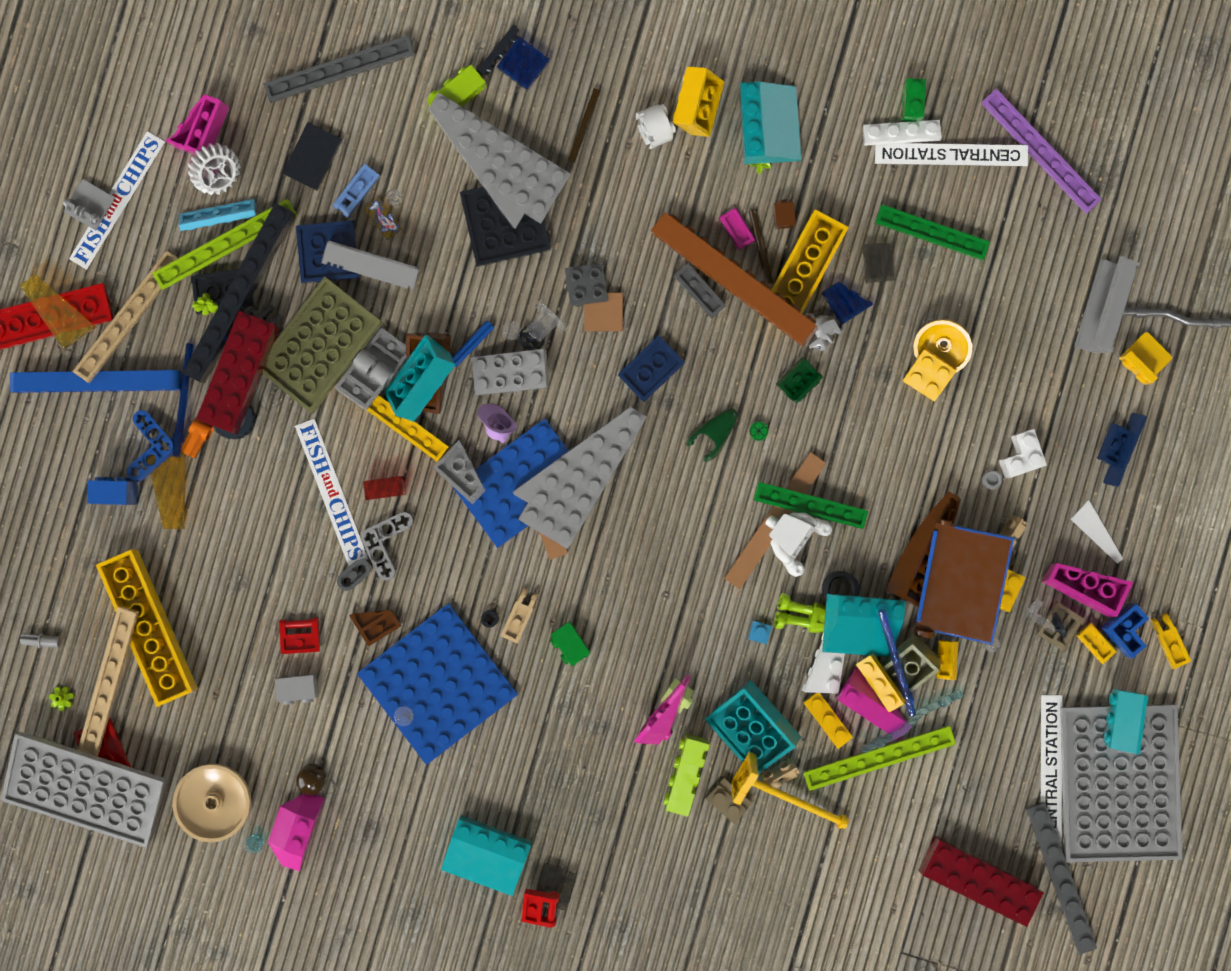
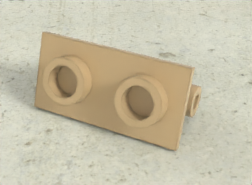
[1000,515,1027,549]
[758,758,800,788]

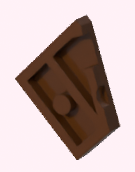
[349,610,402,647]

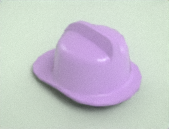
[477,403,517,443]

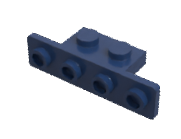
[1097,413,1147,487]

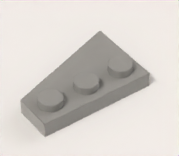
[433,440,486,504]

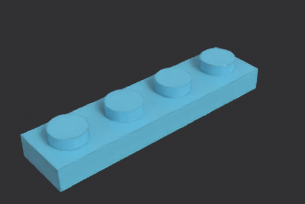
[178,199,256,231]

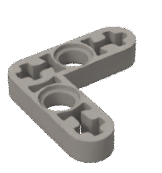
[361,512,414,581]

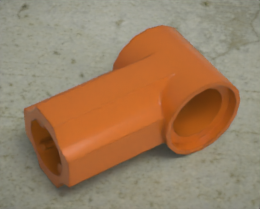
[180,418,214,458]

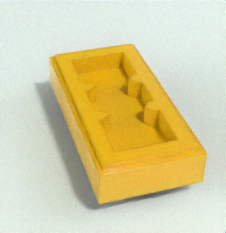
[1076,623,1117,664]
[936,640,959,680]

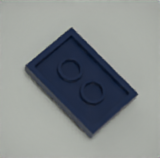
[617,335,685,403]

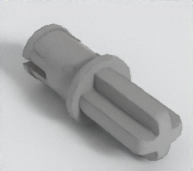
[20,633,61,648]

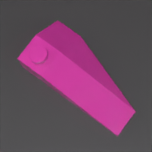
[835,666,909,741]
[634,675,691,745]

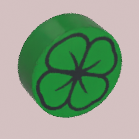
[749,422,769,441]

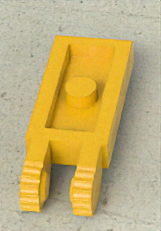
[1151,613,1191,669]

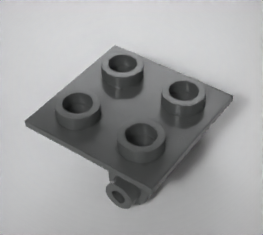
[565,263,608,307]

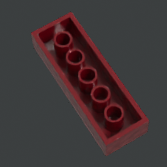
[196,311,279,435]
[918,836,1044,927]

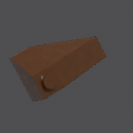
[406,332,451,414]

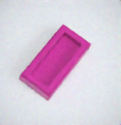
[719,207,755,250]

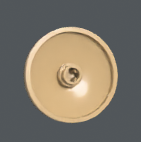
[172,764,251,842]

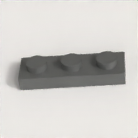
[673,263,726,319]

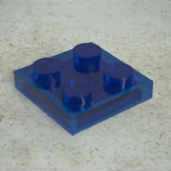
[496,36,550,91]

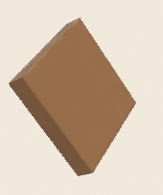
[584,293,623,332]

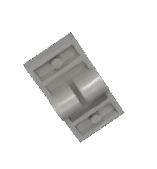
[335,328,407,411]
[472,349,549,396]

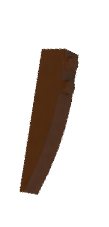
[885,491,961,608]

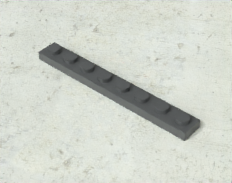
[263,35,415,103]
[1025,802,1097,955]

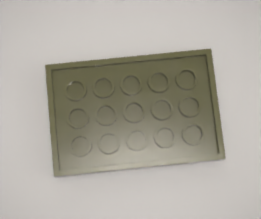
[262,277,383,414]

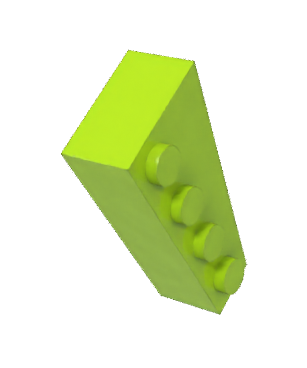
[663,733,710,817]

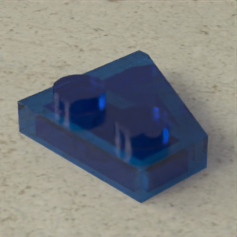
[822,281,874,325]

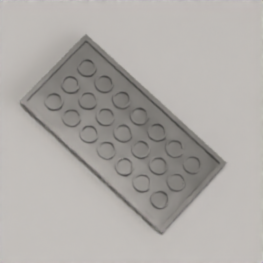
[1,731,165,848]

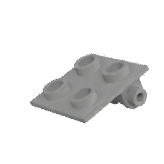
[63,179,115,230]

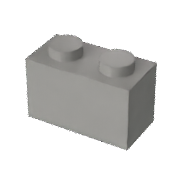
[274,673,319,705]

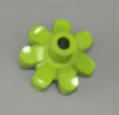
[192,294,218,315]
[49,686,75,711]

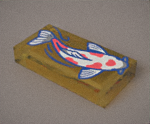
[364,198,402,240]

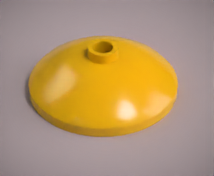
[914,319,973,372]

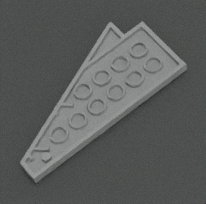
[428,92,571,229]
[513,407,647,549]

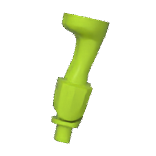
[774,593,826,633]

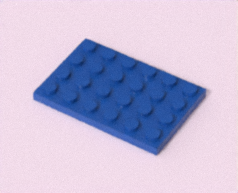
[452,419,569,548]

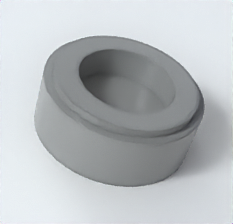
[982,470,1002,489]

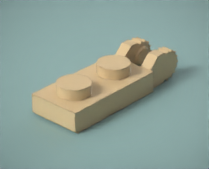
[500,588,539,644]

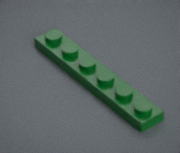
[874,204,990,261]
[753,482,868,529]

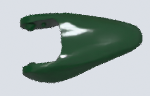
[686,408,738,463]

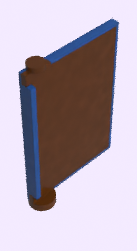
[914,519,1014,645]

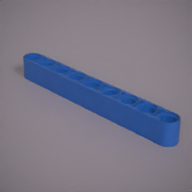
[10,370,181,393]

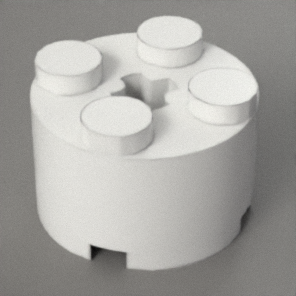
[636,104,676,149]

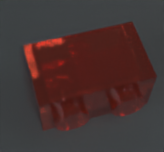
[363,476,406,501]

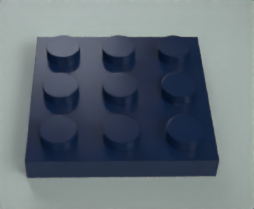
[296,220,359,284]

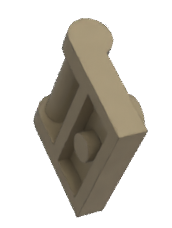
[1035,601,1086,652]

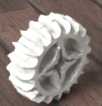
[188,143,241,195]

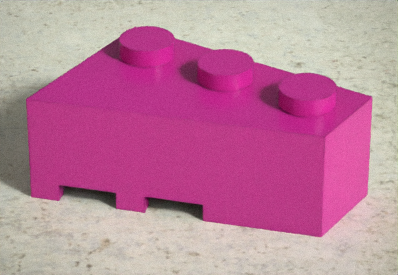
[166,94,230,155]

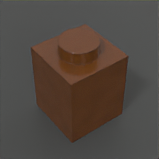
[773,199,796,230]

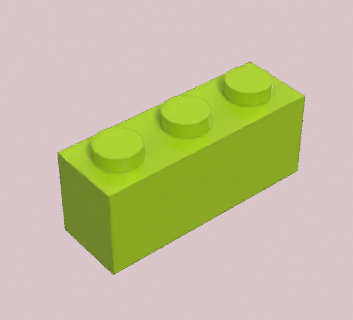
[426,65,487,107]

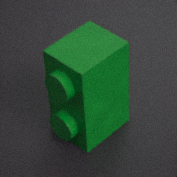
[901,78,926,122]
[549,621,591,667]

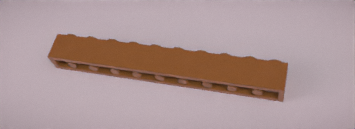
[651,212,818,348]

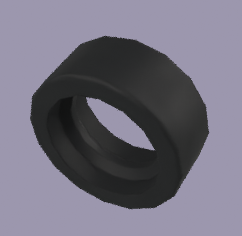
[822,571,860,601]

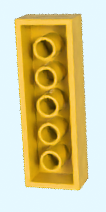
[771,209,849,314]

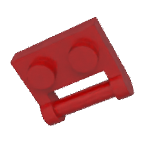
[279,617,320,654]
[521,888,559,928]

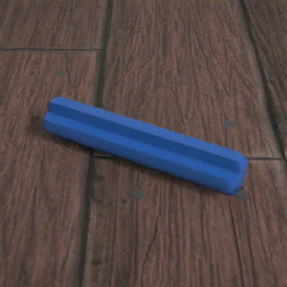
[452,321,494,367]

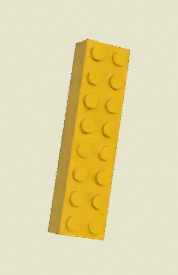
[96,549,198,707]

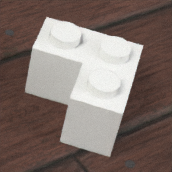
[999,429,1047,478]

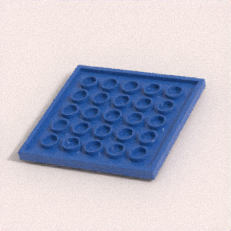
[357,603,518,765]

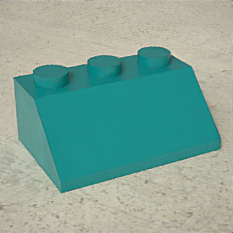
[1104,688,1148,755]

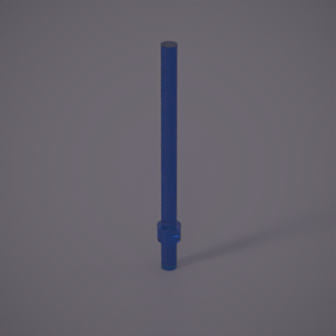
[172,343,194,458]
[878,609,916,716]

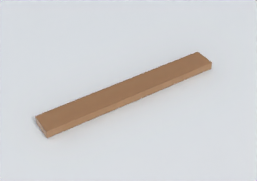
[724,452,826,589]

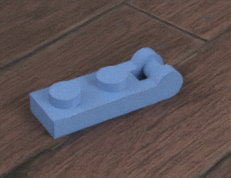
[333,163,381,218]

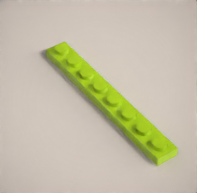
[152,199,297,290]
[803,725,956,791]

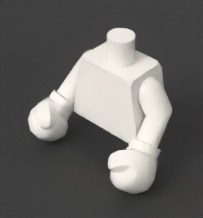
[765,512,832,577]

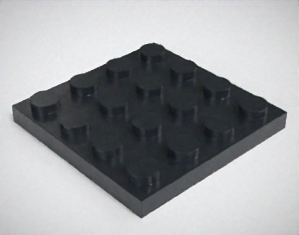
[460,187,551,267]

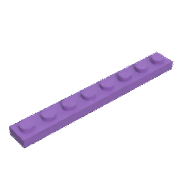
[981,89,1102,214]

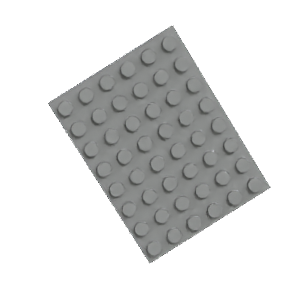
[1060,704,1182,862]

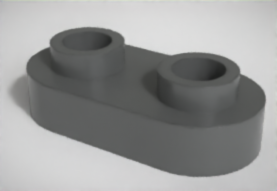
[337,559,372,591]

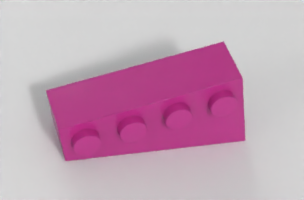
[1041,563,1133,617]

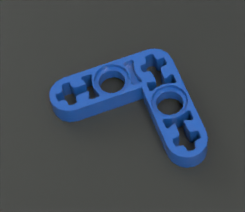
[127,410,176,482]

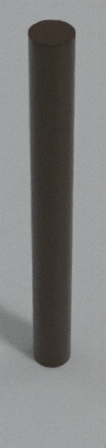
[568,88,601,163]
[748,209,773,285]

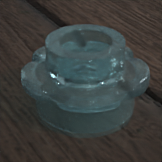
[245,834,264,853]

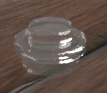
[502,321,521,340]
[394,706,414,726]

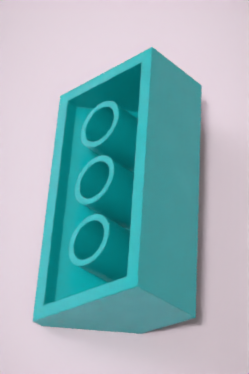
[385,334,455,422]

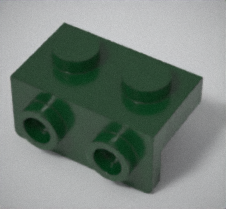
[776,357,823,404]

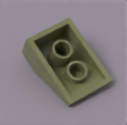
[881,633,941,698]

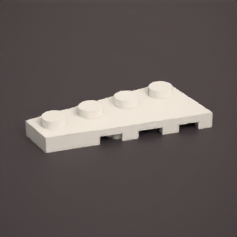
[802,632,845,694]

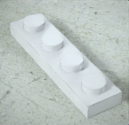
[862,120,942,146]

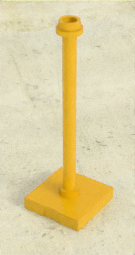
[731,752,849,829]

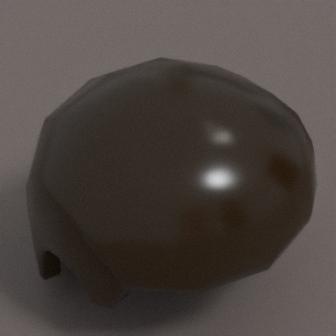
[296,764,326,795]

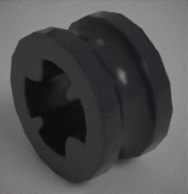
[481,610,499,628]

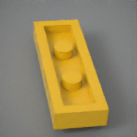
[856,653,906,712]
[803,693,853,749]

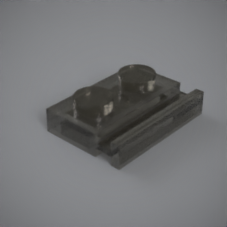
[862,242,895,284]

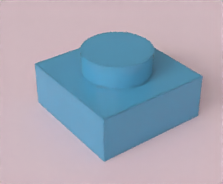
[748,620,772,645]

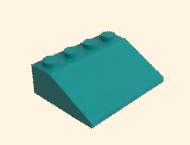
[739,82,802,164]
[822,594,906,657]
[704,679,801,774]
[441,815,532,896]

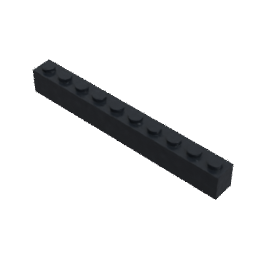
[183,202,296,383]

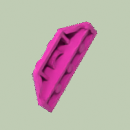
[268,794,325,871]

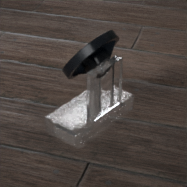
[518,300,568,350]
[1023,599,1067,638]

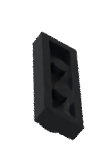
[477,25,519,77]

